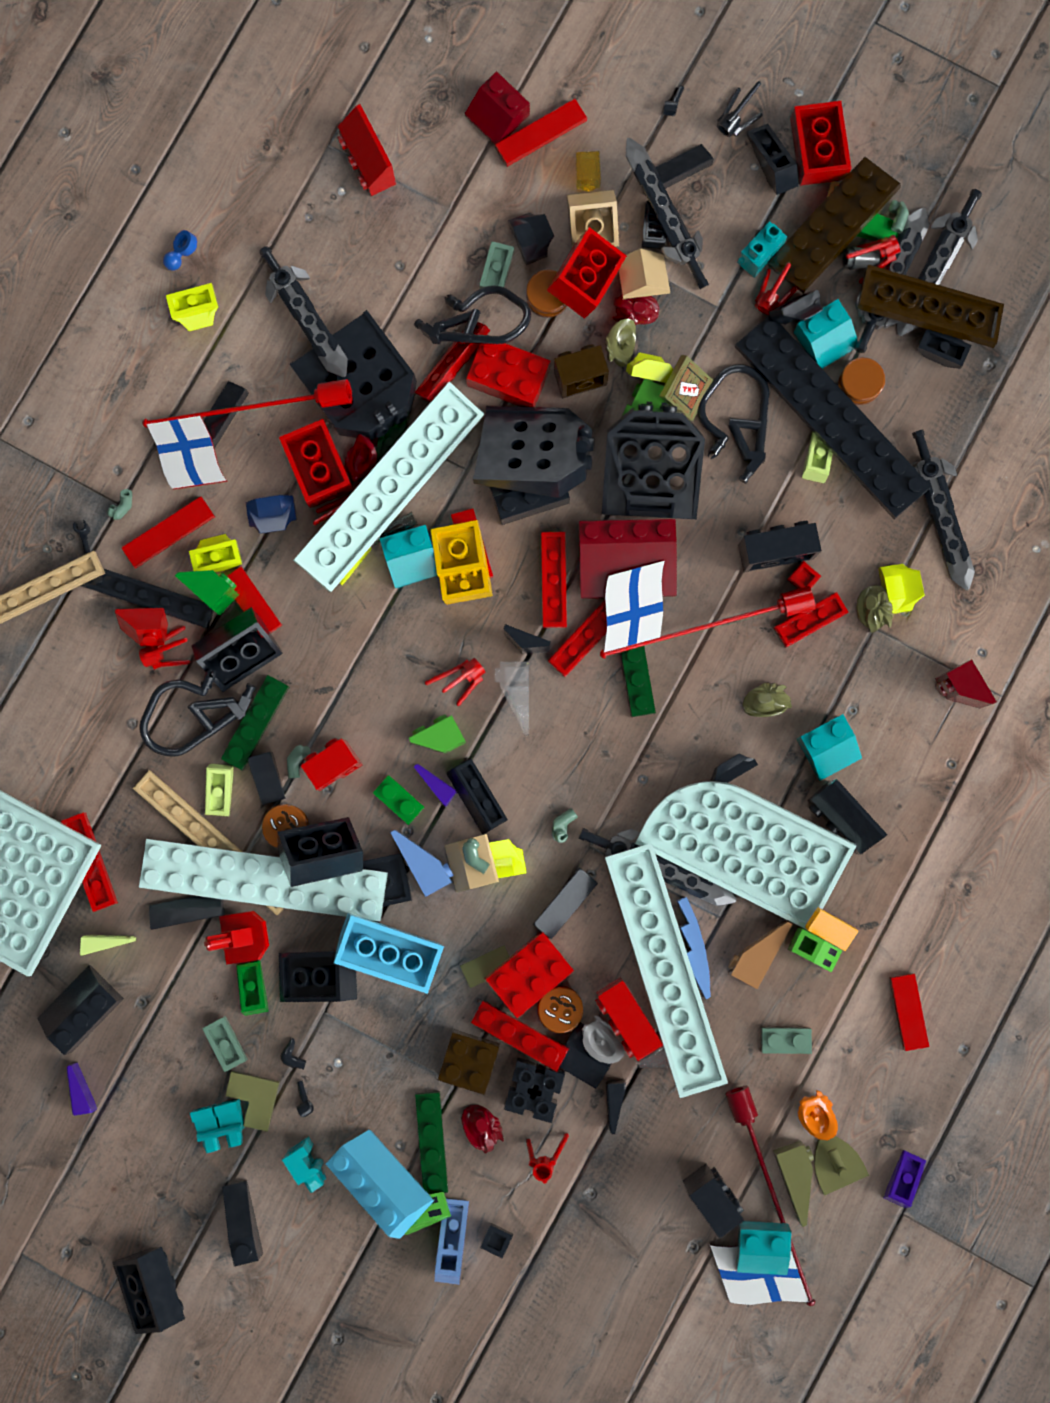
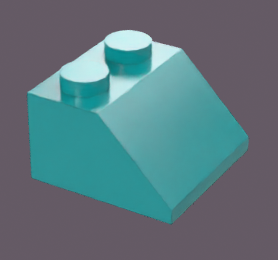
[794,299,858,369]
[379,525,438,589]
[796,714,862,781]
[737,1221,792,1275]

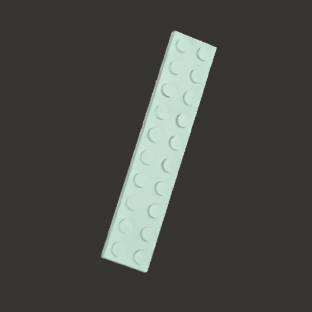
[293,382,484,592]
[139,839,388,921]
[605,843,728,1098]

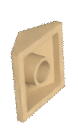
[618,249,670,299]
[444,834,499,893]

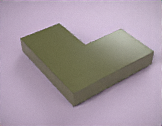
[460,945,510,988]
[226,1071,280,1131]

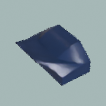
[246,495,297,534]

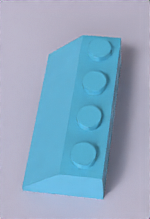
[334,913,444,994]
[326,1130,434,1239]

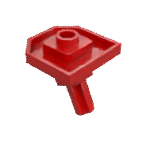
[204,911,269,965]

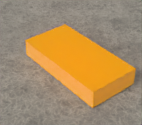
[805,907,858,951]

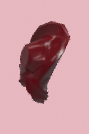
[613,295,660,326]
[344,434,377,482]
[461,1104,504,1154]

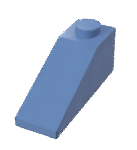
[390,830,454,897]
[435,1199,469,1284]

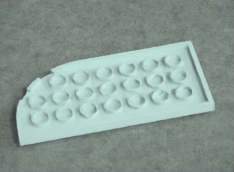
[635,781,856,930]

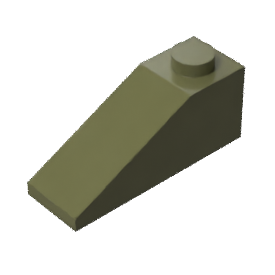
[773,1140,814,1227]

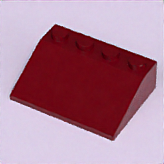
[579,519,677,599]

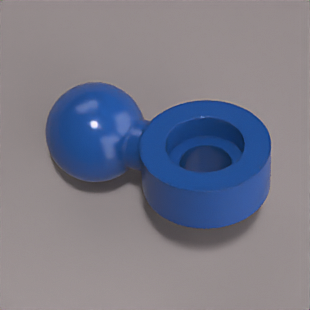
[163,230,197,271]

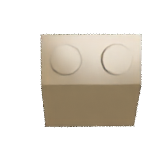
[567,190,619,247]

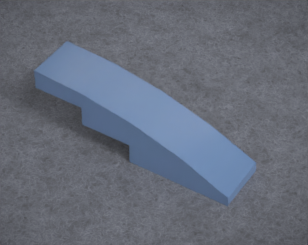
[676,896,711,999]

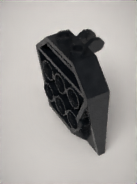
[290,310,417,440]
[602,401,705,520]
[473,406,595,498]

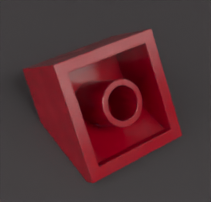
[464,71,530,144]
[935,659,997,709]

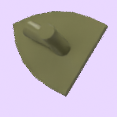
[814,1136,869,1196]

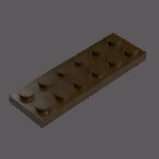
[768,157,901,293]
[857,264,1004,348]

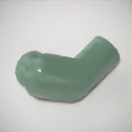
[888,200,909,233]
[107,489,133,520]
[287,745,311,779]
[552,808,578,843]
[462,838,490,874]

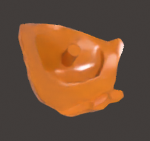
[798,1090,838,1141]

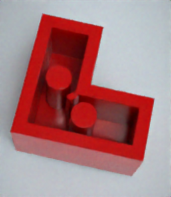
[301,738,363,791]

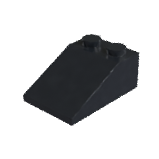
[279,950,357,1002]

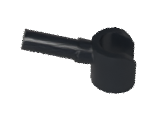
[663,86,685,116]
[73,520,90,554]
[296,1080,314,1117]

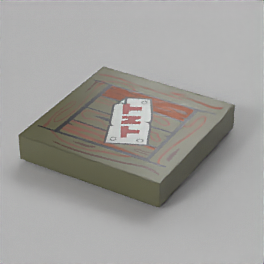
[659,355,713,422]

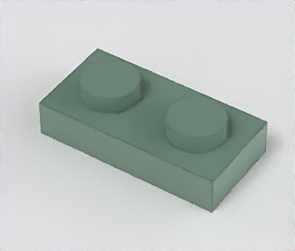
[479,241,514,289]
[202,1016,248,1073]
[761,1027,812,1054]

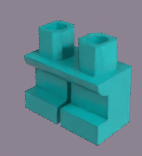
[737,221,787,278]
[190,1099,245,1153]
[282,1136,327,1193]

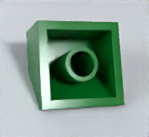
[175,570,239,615]

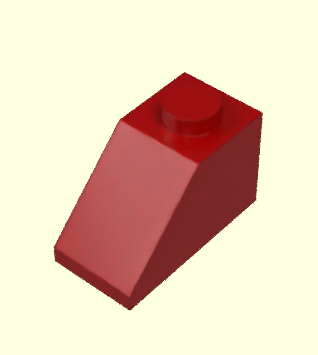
[115,608,168,646]

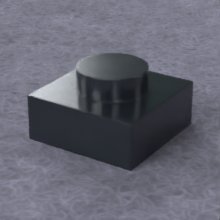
[480,1223,513,1259]

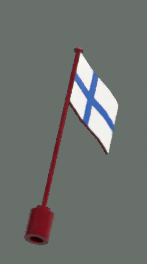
[710,1085,816,1307]

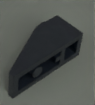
[747,123,798,195]
[222,1180,263,1267]

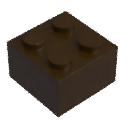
[554,344,609,399]
[438,1029,500,1095]

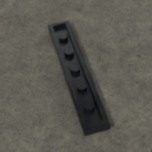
[80,568,214,629]

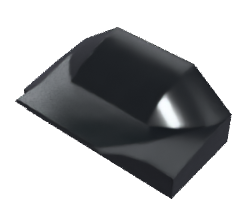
[508,213,554,265]
[769,289,823,325]
[917,329,972,369]
[710,753,758,783]

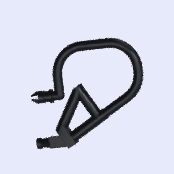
[414,286,531,344]
[697,364,770,484]
[139,668,256,757]

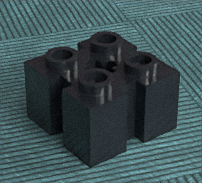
[504,1058,565,1124]

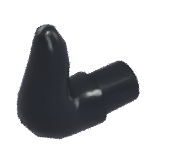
[280,1038,307,1070]

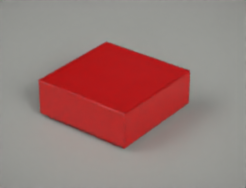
[787,561,822,589]

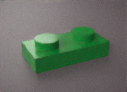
[373,775,425,825]

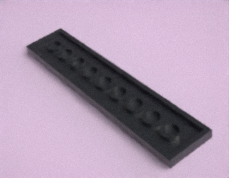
[735,315,932,520]

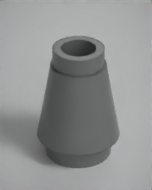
[842,246,880,270]

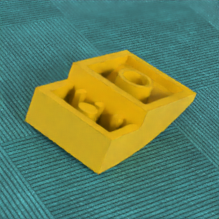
[431,520,493,605]

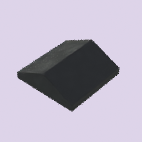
[503,624,551,654]
[560,1022,612,1089]

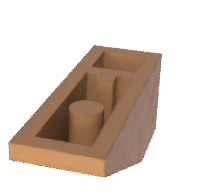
[728,921,792,989]

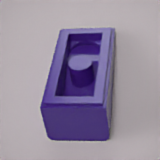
[414,764,457,807]
[67,1062,97,1116]
[883,1150,927,1208]

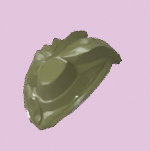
[605,318,636,367]
[856,585,894,633]
[743,682,792,717]

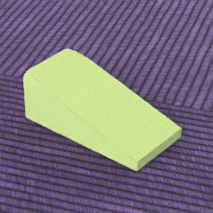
[802,431,833,483]
[205,764,234,816]
[80,935,136,956]

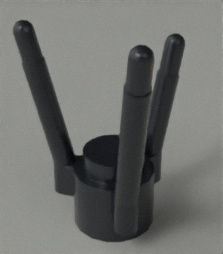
[717,81,763,137]

